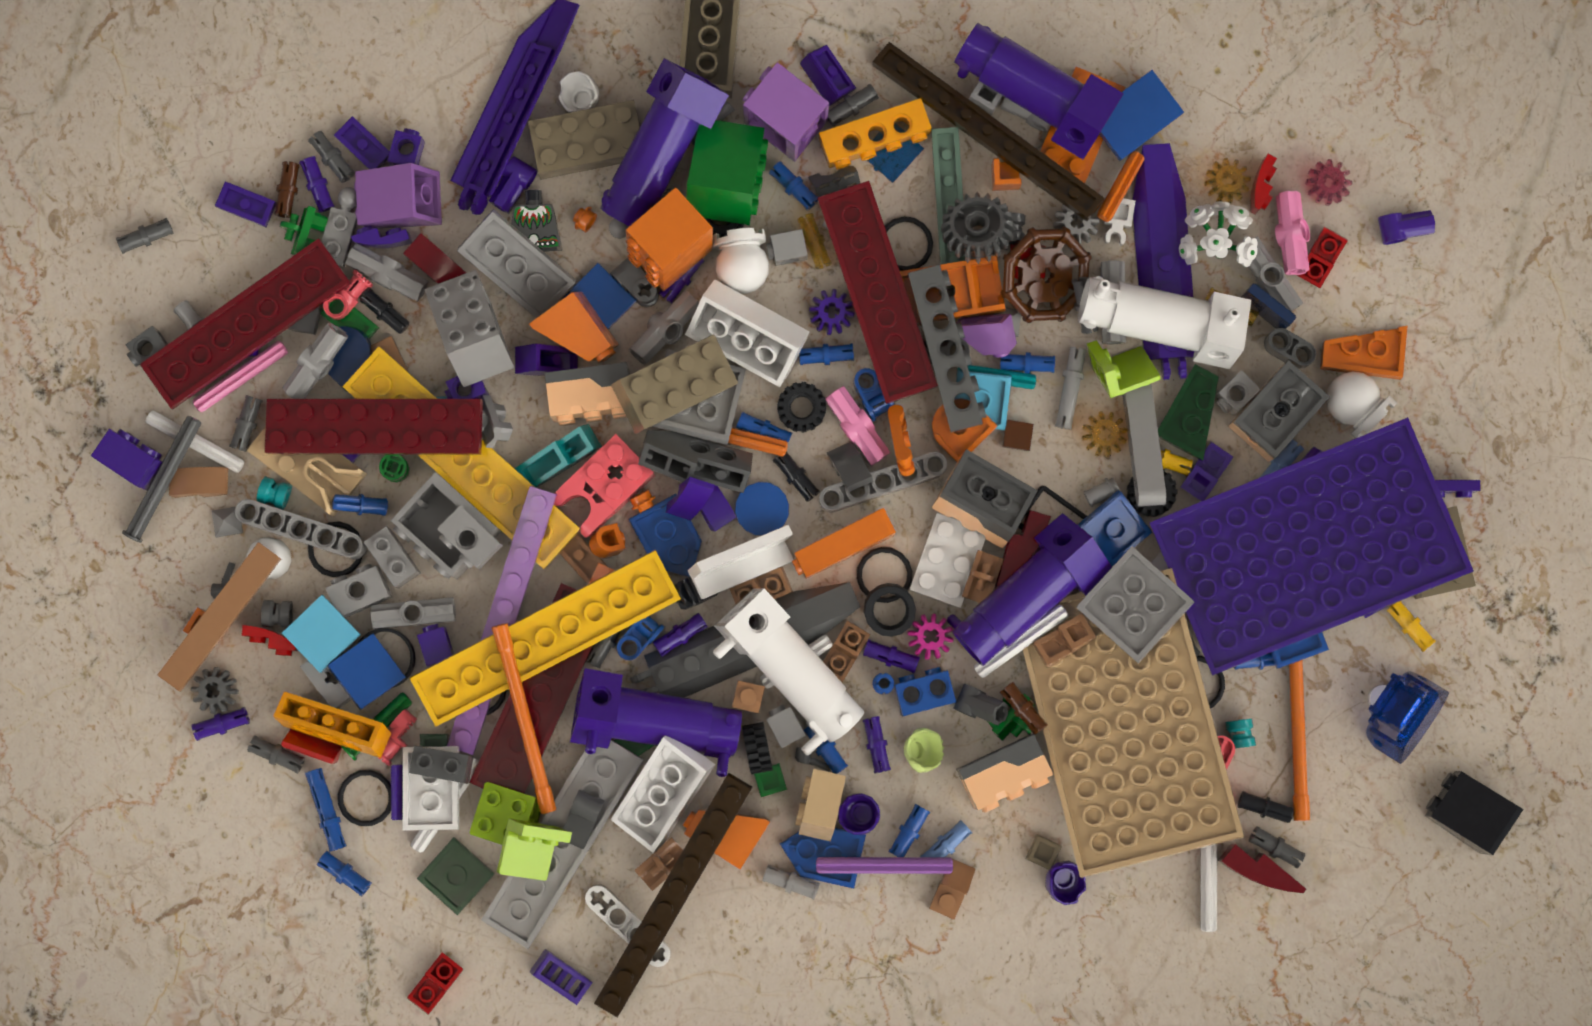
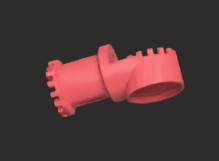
[323,270,373,320]
[379,709,417,766]

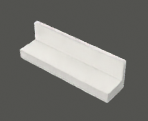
[688,525,794,599]

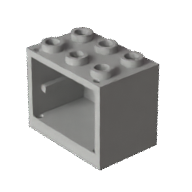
[424,270,515,387]
[391,472,502,579]

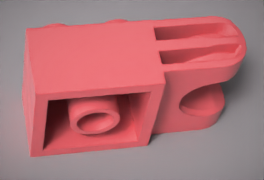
[554,434,655,538]

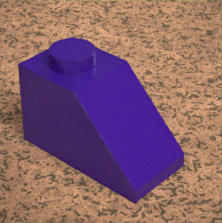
[515,343,578,376]

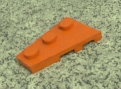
[1320,325,1408,380]

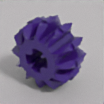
[809,289,855,336]

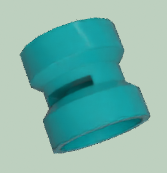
[256,476,292,510]
[1225,718,1256,749]

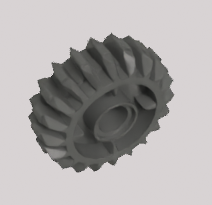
[941,192,1015,264]

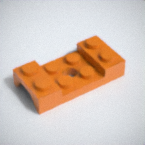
[900,256,1005,326]

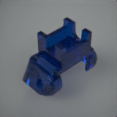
[1366,671,1449,764]

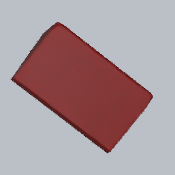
[281,729,342,764]

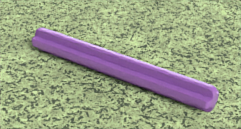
[816,857,953,874]

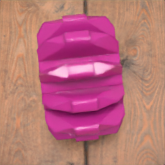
[907,613,954,660]

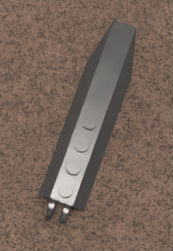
[629,582,861,698]

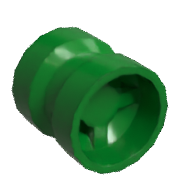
[379,455,410,483]

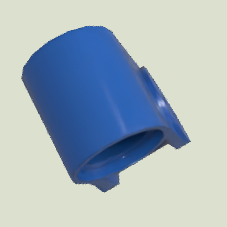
[853,368,895,422]
[617,616,666,660]

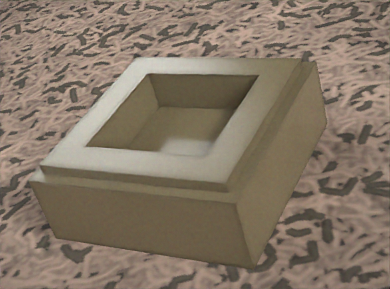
[1025,834,1062,870]

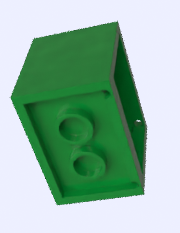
[686,120,769,225]

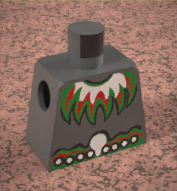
[511,190,562,252]

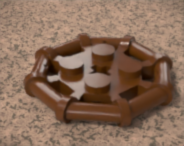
[1001,227,1092,323]

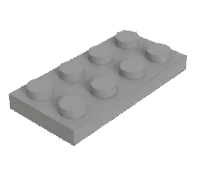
[457,209,576,318]

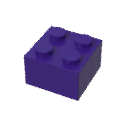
[91,429,163,490]

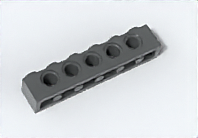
[908,264,986,433]

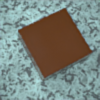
[1002,420,1034,451]

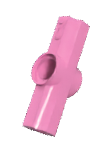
[1275,191,1310,275]
[825,386,890,466]

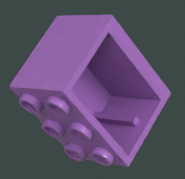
[742,62,829,162]

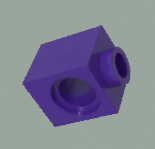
[387,128,425,166]
[444,376,489,399]
[417,624,454,667]

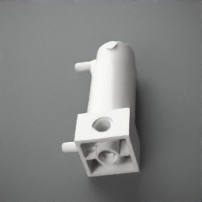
[1078,276,1251,369]
[713,588,864,756]

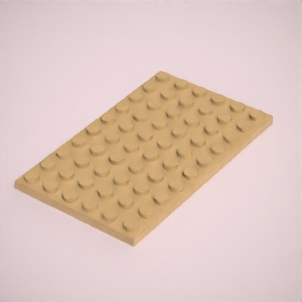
[1023,568,1244,878]

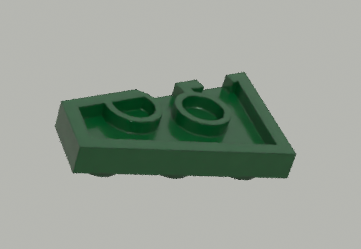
[1158,364,1219,462]

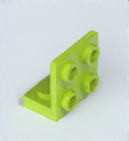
[1087,340,1161,398]
[469,782,541,845]
[497,819,572,881]

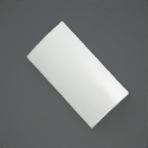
[611,736,716,853]

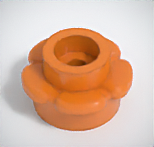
[573,207,597,232]
[630,489,656,513]

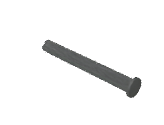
[122,416,201,543]

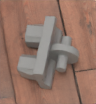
[481,395,513,448]

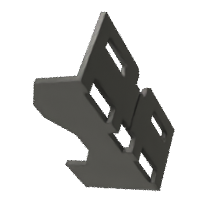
[808,166,860,197]

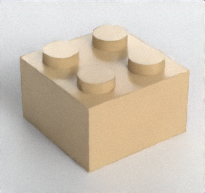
[795,769,846,842]

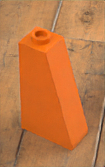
[792,508,896,579]

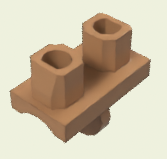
[962,550,1004,603]
[634,837,683,891]

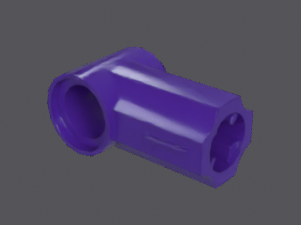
[489,156,538,214]
[1378,210,1435,245]

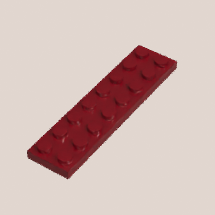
[818,181,938,404]
[140,238,351,409]
[265,399,483,455]
[469,583,593,794]

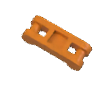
[888,405,915,476]

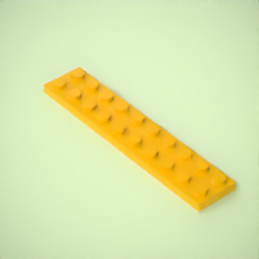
[343,346,581,569]
[410,550,681,727]

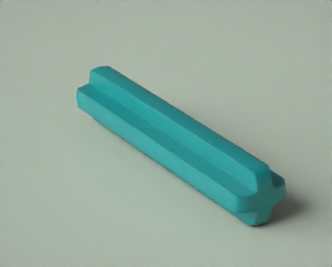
[956,365,1037,389]

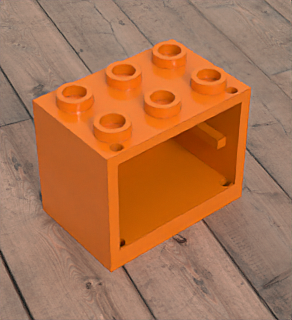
[626,187,713,292]

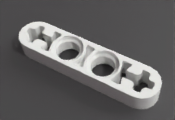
[585,885,671,967]

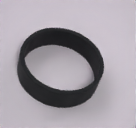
[357,628,416,688]

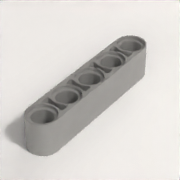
[1122,384,1166,507]
[819,452,948,513]
[235,499,367,560]

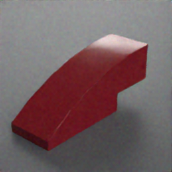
[403,233,486,291]
[995,510,1051,587]
[1218,843,1307,893]

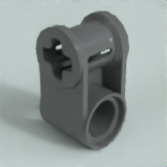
[610,258,659,307]

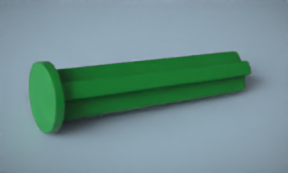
[340,692,412,761]

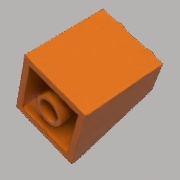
[529,292,619,363]
[682,809,770,869]

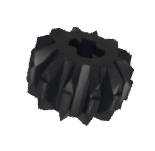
[674,577,718,610]

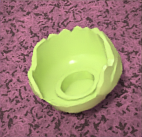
[903,728,944,773]

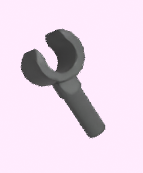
[211,562,235,599]
[795,747,830,772]

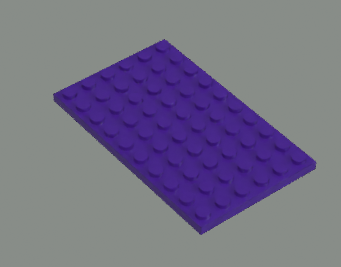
[1150,417,1474,676]

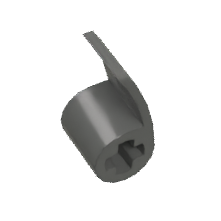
[563,790,605,849]

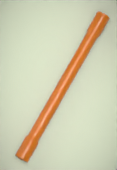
[491,623,557,814]
[1289,660,1310,821]

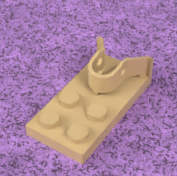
[247,426,367,517]

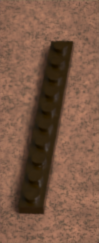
[872,42,1104,221]
[594,773,753,1018]

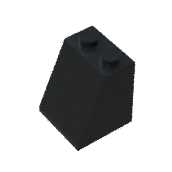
[1425,771,1524,856]

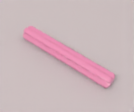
[193,341,288,412]

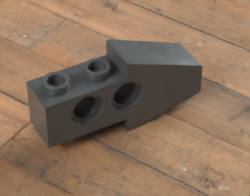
[638,430,753,493]

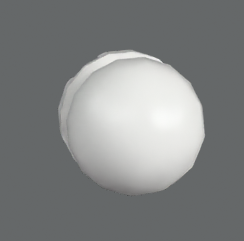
[712,228,769,294]
[1326,371,1397,439]

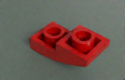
[1250,153,1277,215]
[1297,226,1348,288]
[241,625,298,656]
[407,952,464,1015]

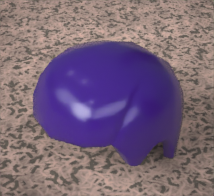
[838,793,881,835]
[1045,860,1086,905]

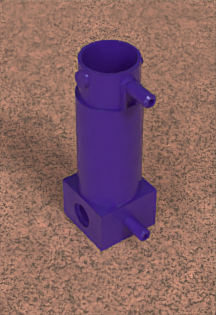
[954,23,1124,160]
[600,58,729,226]
[947,513,1112,666]
[570,668,742,777]

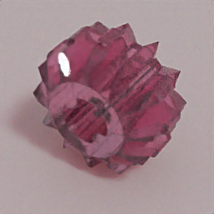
[1305,159,1352,206]

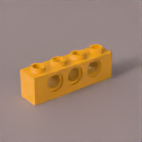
[819,98,932,170]
[273,691,391,758]

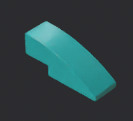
[515,424,602,487]

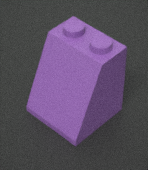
[354,163,442,229]

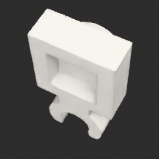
[1104,198,1136,246]

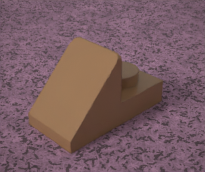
[929,859,976,920]

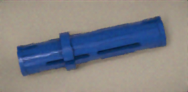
[305,768,347,852]

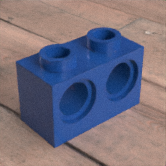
[894,667,956,717]

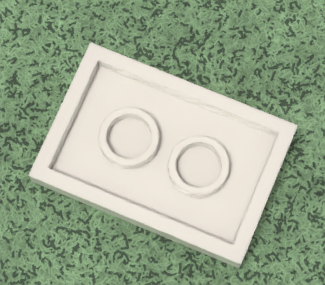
[909,513,985,608]
[403,746,459,831]

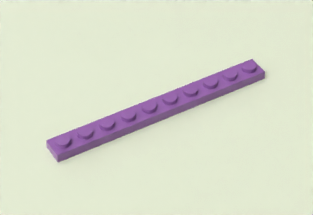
[447,486,557,755]

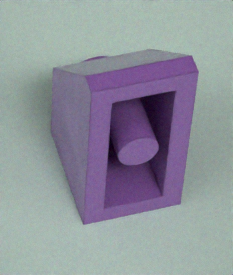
[956,314,1017,358]

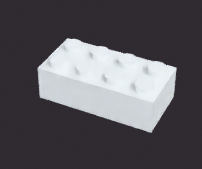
[685,279,810,387]

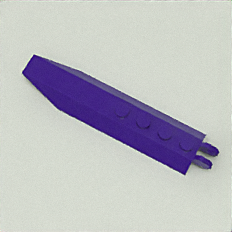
[450,0,580,215]
[1132,143,1194,380]

